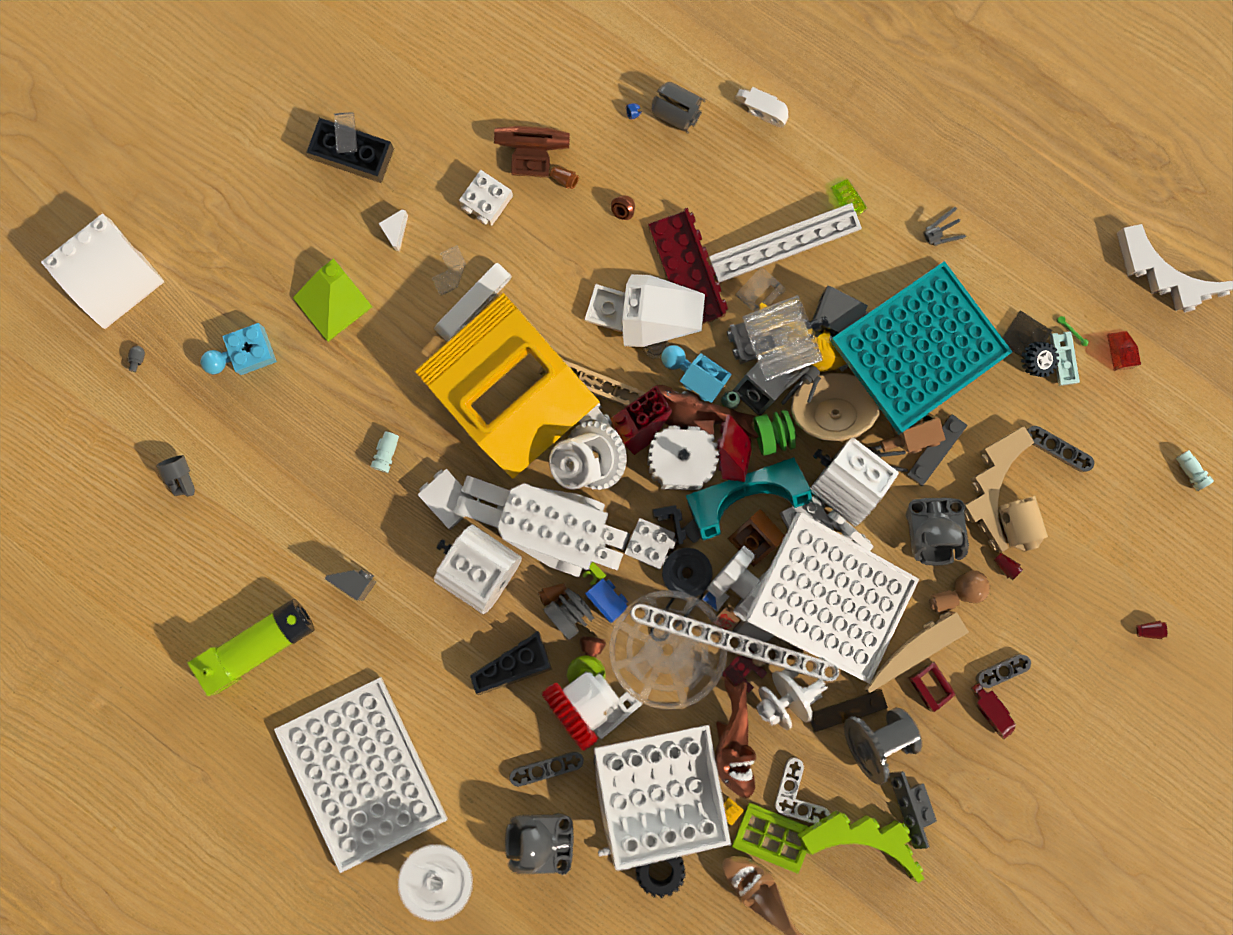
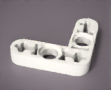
[775,757,830,824]

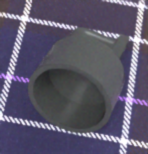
[156,455,195,497]

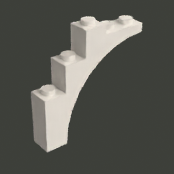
[1117,224,1233,313]

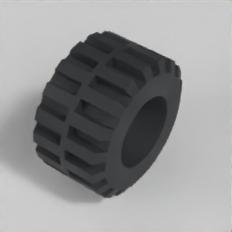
[635,856,686,898]

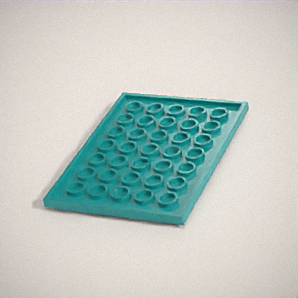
[830,261,1012,434]

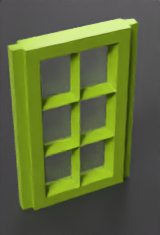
[732,802,809,874]

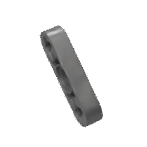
[976,654,1031,688]

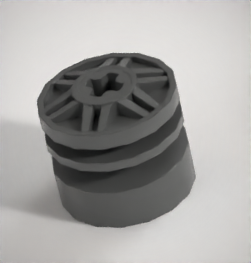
[543,588,594,640]

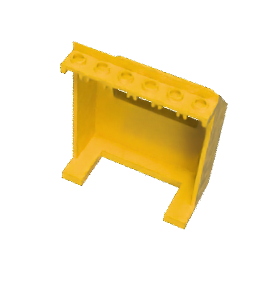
[415,293,600,479]

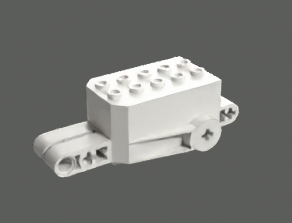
[454,476,630,577]

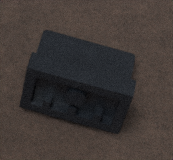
[652,505,686,545]

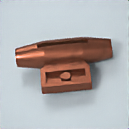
[494,126,570,178]

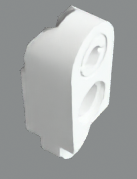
[736,87,789,127]

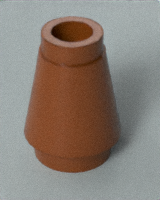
[550,166,579,189]
[538,583,567,606]

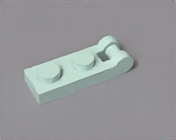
[1050,331,1080,386]

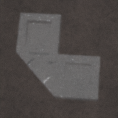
[432,245,466,296]

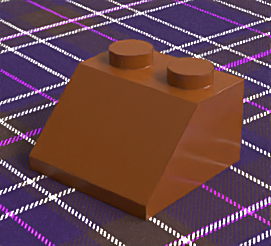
[727,509,785,567]

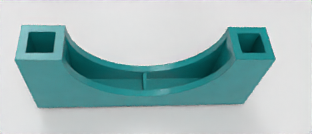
[686,457,813,541]

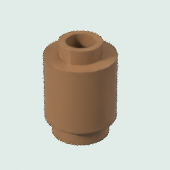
[929,590,960,613]

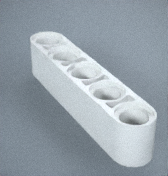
[434,263,512,342]

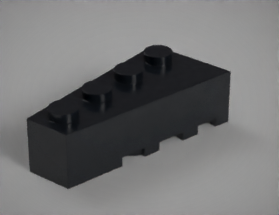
[470,631,552,695]

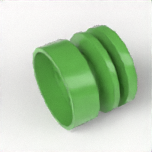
[754,410,796,456]

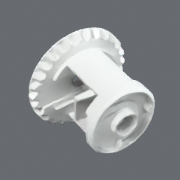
[549,421,627,490]
[399,845,472,921]

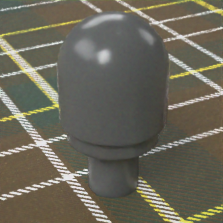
[127,346,145,372]

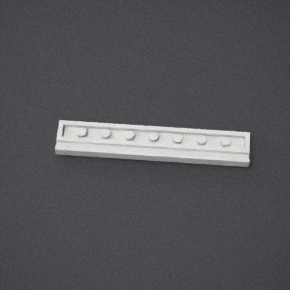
[709,203,862,283]

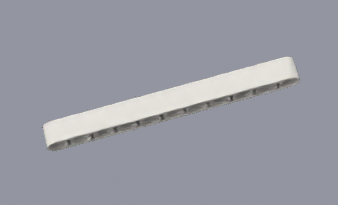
[630,604,839,681]

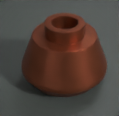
[611,195,635,220]
[580,636,606,658]

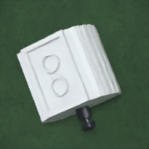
[647,426,718,490]
[810,438,899,527]
[434,525,522,614]

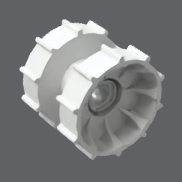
[707,546,770,621]

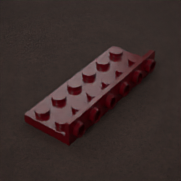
[648,208,728,324]

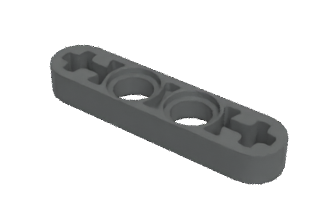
[1026,426,1094,472]
[510,751,584,787]

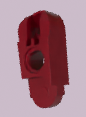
[971,683,1015,739]

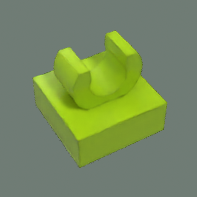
[583,562,606,585]

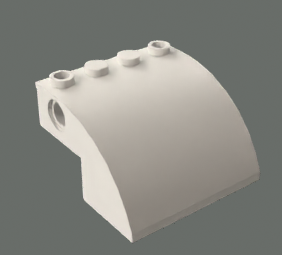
[41,213,165,329]

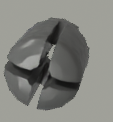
[652,82,705,134]

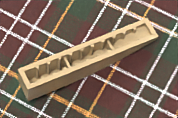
[538,360,646,407]
[864,611,969,693]

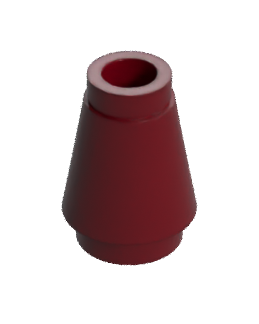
[993,552,1024,581]
[1136,620,1168,640]

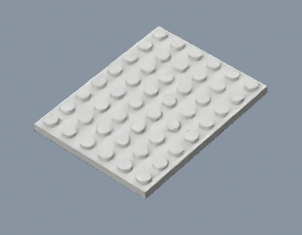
[745,512,919,684]
[274,677,448,873]

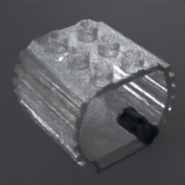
[742,295,829,381]

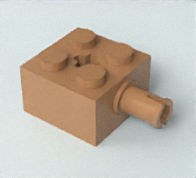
[880,413,946,453]

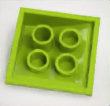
[293,258,372,342]

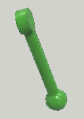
[1057,316,1089,346]

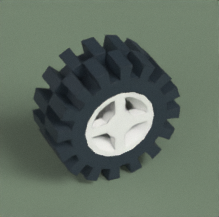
[1021,342,1059,377]

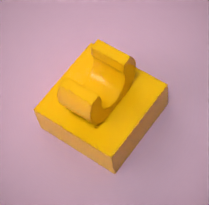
[723,797,744,826]

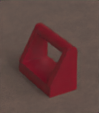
[908,662,956,712]

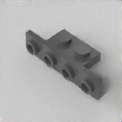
[889,771,937,849]

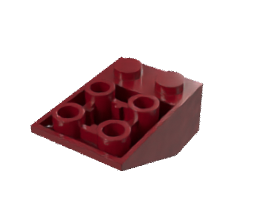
[610,385,672,455]
[717,415,752,482]

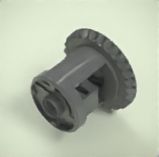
[844,707,922,785]

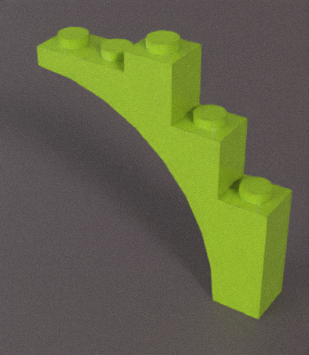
[797,810,924,883]

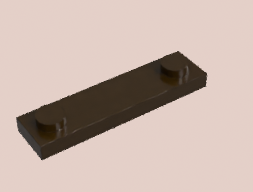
[810,689,888,732]

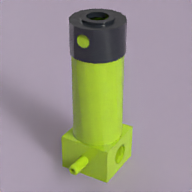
[188,598,315,696]

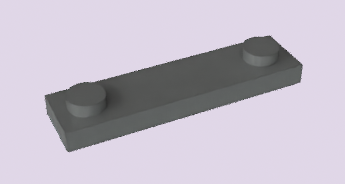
[907,414,968,486]

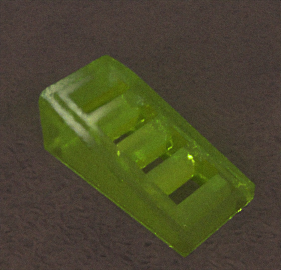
[831,178,867,216]

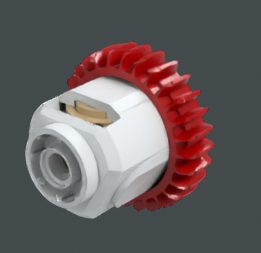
[542,672,620,751]

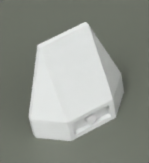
[622,274,705,347]

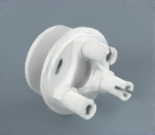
[757,664,827,730]

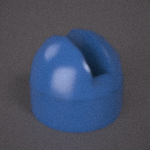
[626,103,641,120]

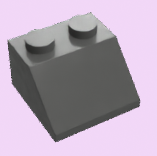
[325,569,377,601]

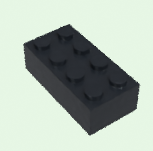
[306,118,394,183]

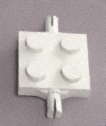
[828,510,874,551]

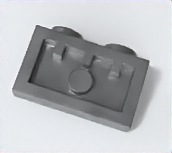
[727,322,762,364]

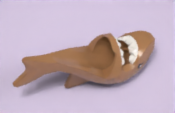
[723,856,803,935]

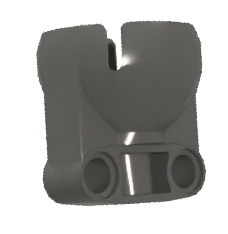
[906,498,969,566]
[505,813,574,875]

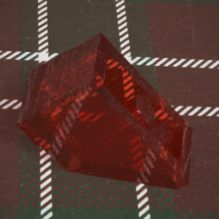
[1107,331,1141,371]

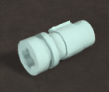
[370,431,399,473]
[1176,450,1214,491]

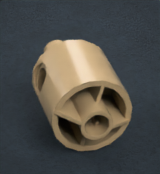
[998,496,1048,552]

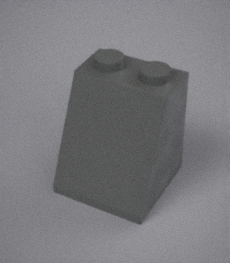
[812,286,869,337]
[732,349,799,416]

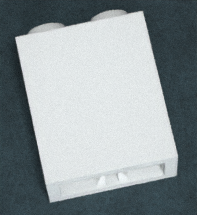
[418,469,475,530]

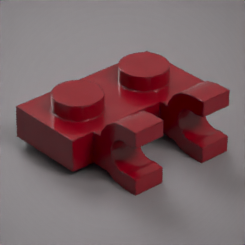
[721,647,767,693]

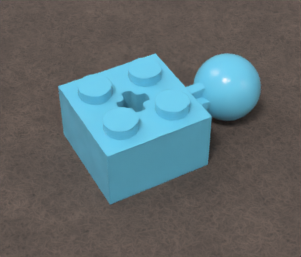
[200,323,277,375]
[661,345,732,403]

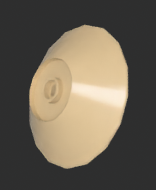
[791,372,880,441]

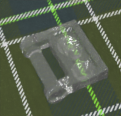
[736,267,786,315]

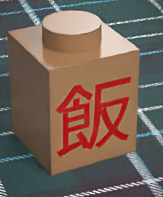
[709,607,740,631]

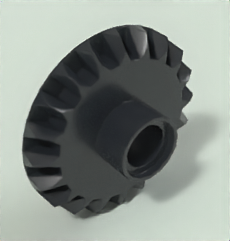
[662,548,713,598]

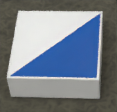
[702,591,729,611]

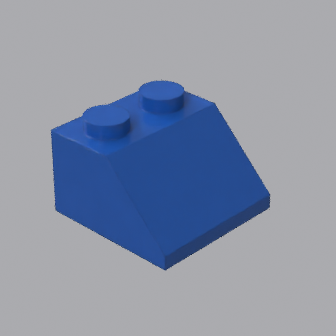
[585,579,629,623]

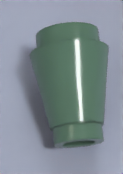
[721,391,740,410]

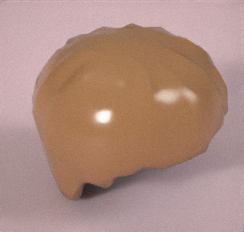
[954,570,990,604]

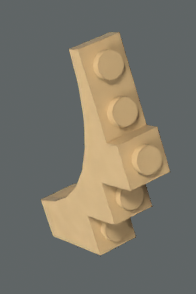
[964,426,1034,552]

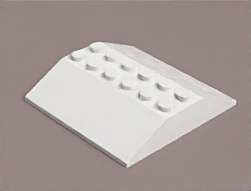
[594,725,731,871]

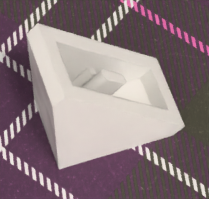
[379,210,408,251]

